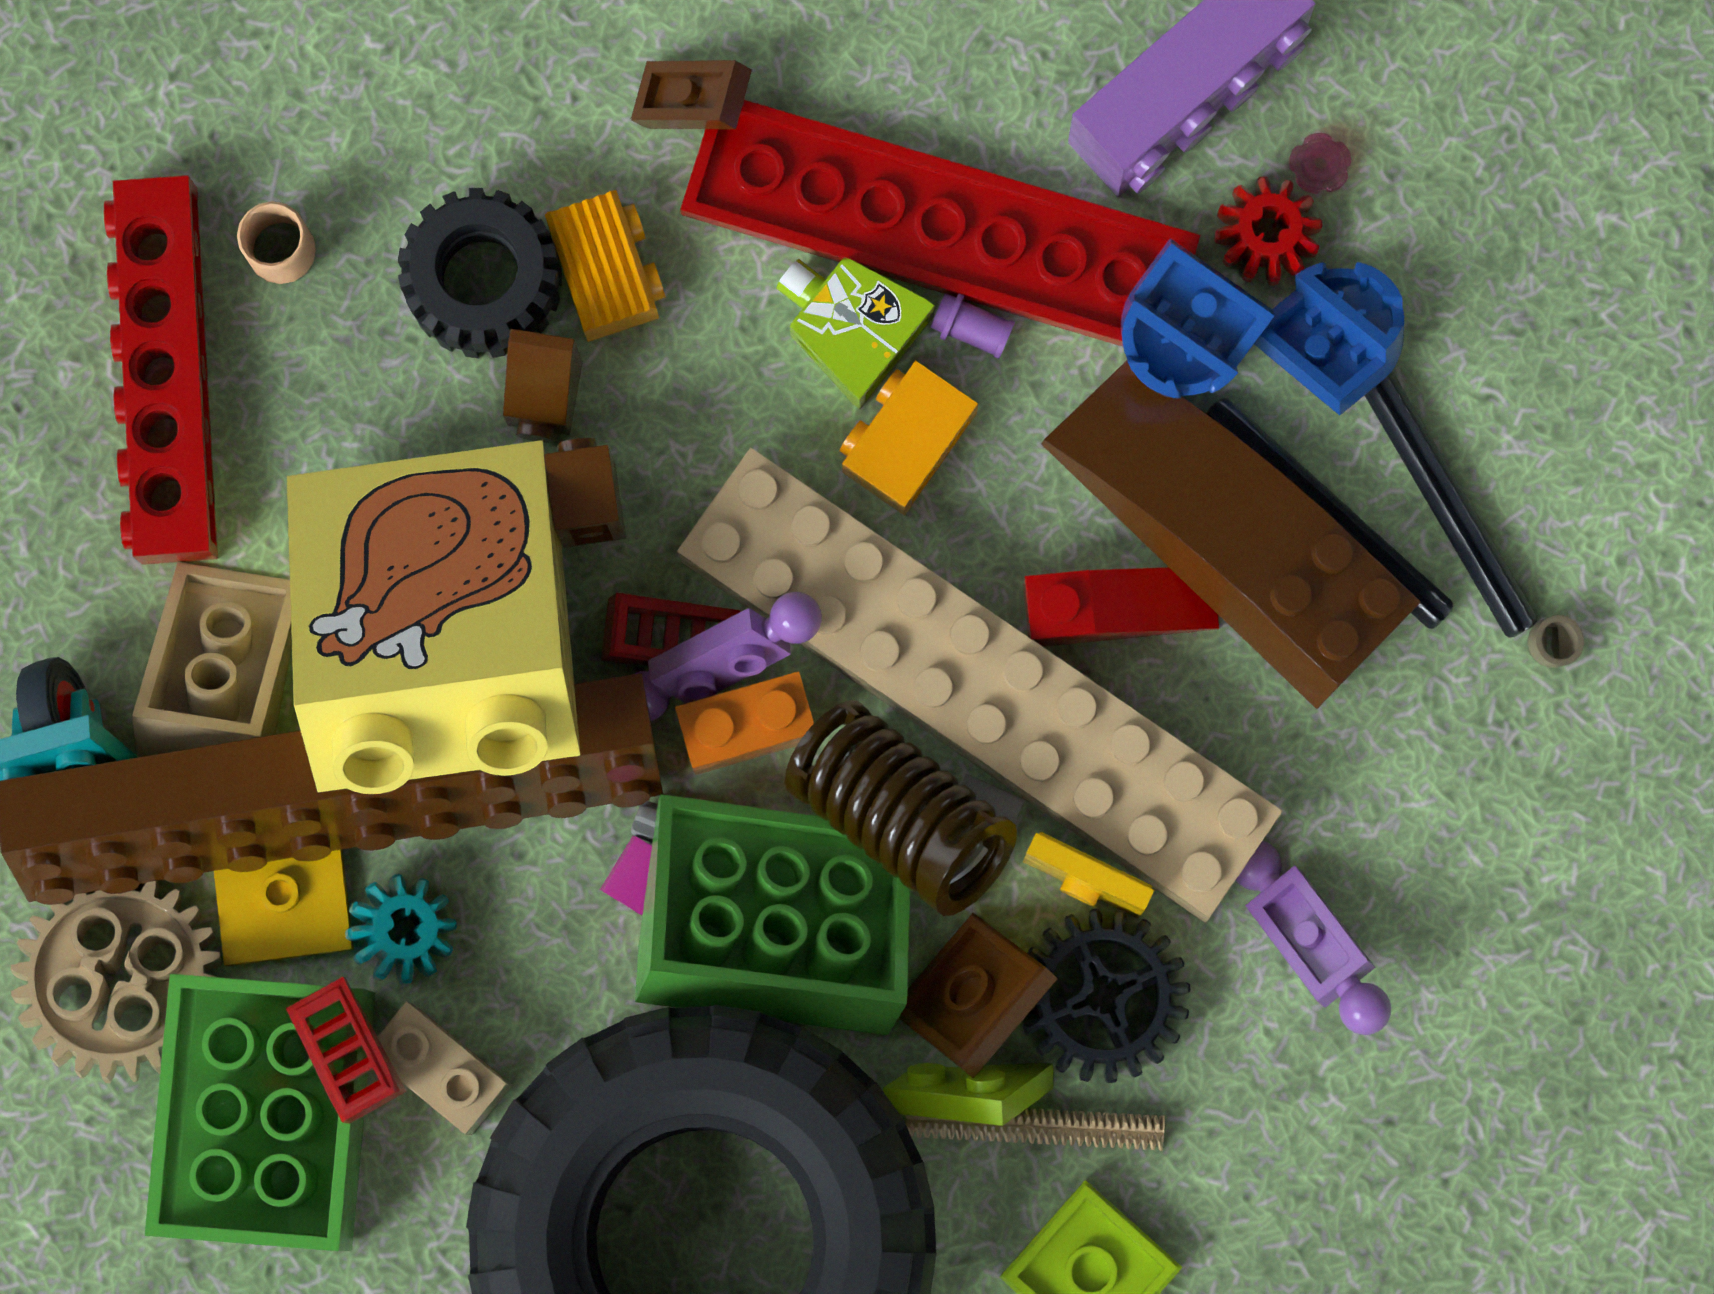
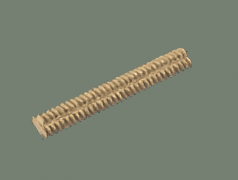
[905,1108,1165,1151]

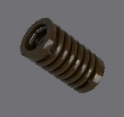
[784,700,1017,916]

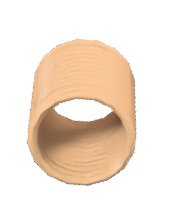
[237,201,316,284]

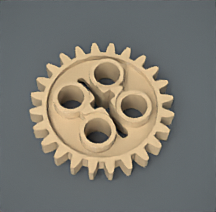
[11,881,223,1084]

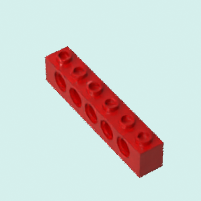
[104,175,218,565]

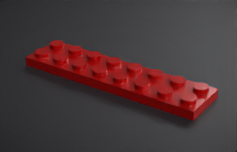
[680,100,1201,347]

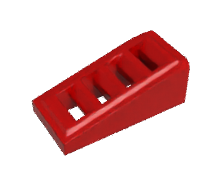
[601,592,741,666]
[286,976,407,1124]

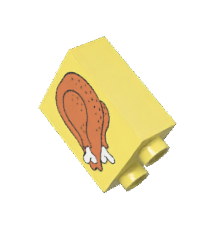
[287,440,580,794]

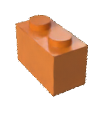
[675,671,814,775]

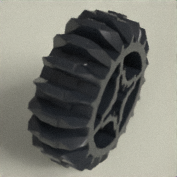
[1022,908,1191,1083]

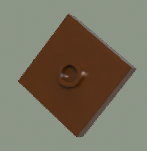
[899,913,1058,1078]

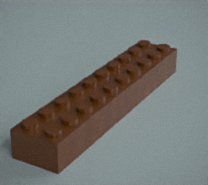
[0,673,663,905]

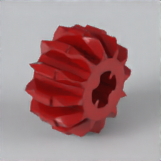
[1214,176,1323,286]

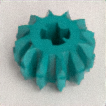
[345,874,457,985]

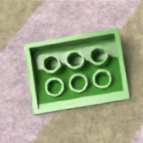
[635,794,910,1035]
[144,974,376,1251]

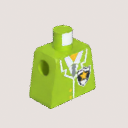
[776,257,935,409]

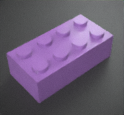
[1068,0,1315,197]

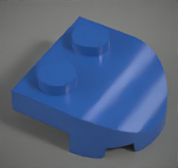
[1121,238,1275,398]
[1254,262,1405,416]

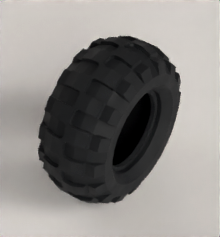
[466,1005,937,1294]

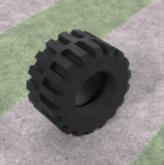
[398,188,562,359]

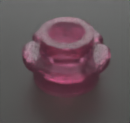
[1289,133,1352,194]

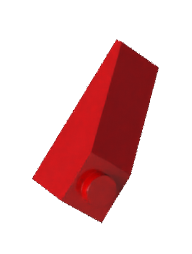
[1023,567,1219,647]

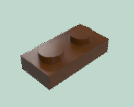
[631,60,752,129]

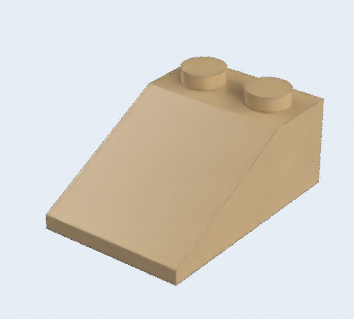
[132,562,292,757]

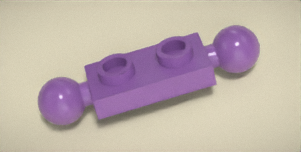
[632,592,822,721]
[1236,841,1391,1035]

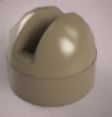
[1527,615,1584,668]

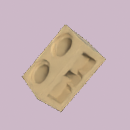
[377,1001,513,1135]

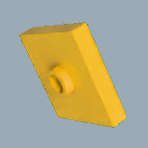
[1023,831,1154,918]
[214,849,354,966]

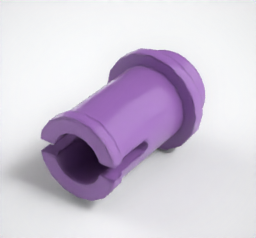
[930,293,1015,359]

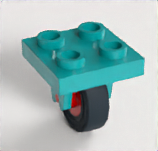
[0,657,139,781]

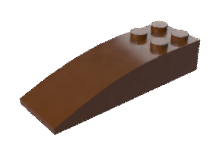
[1041,360,1421,709]

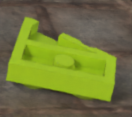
[883,1063,1054,1126]

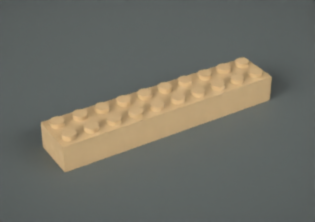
[677,447,1283,924]

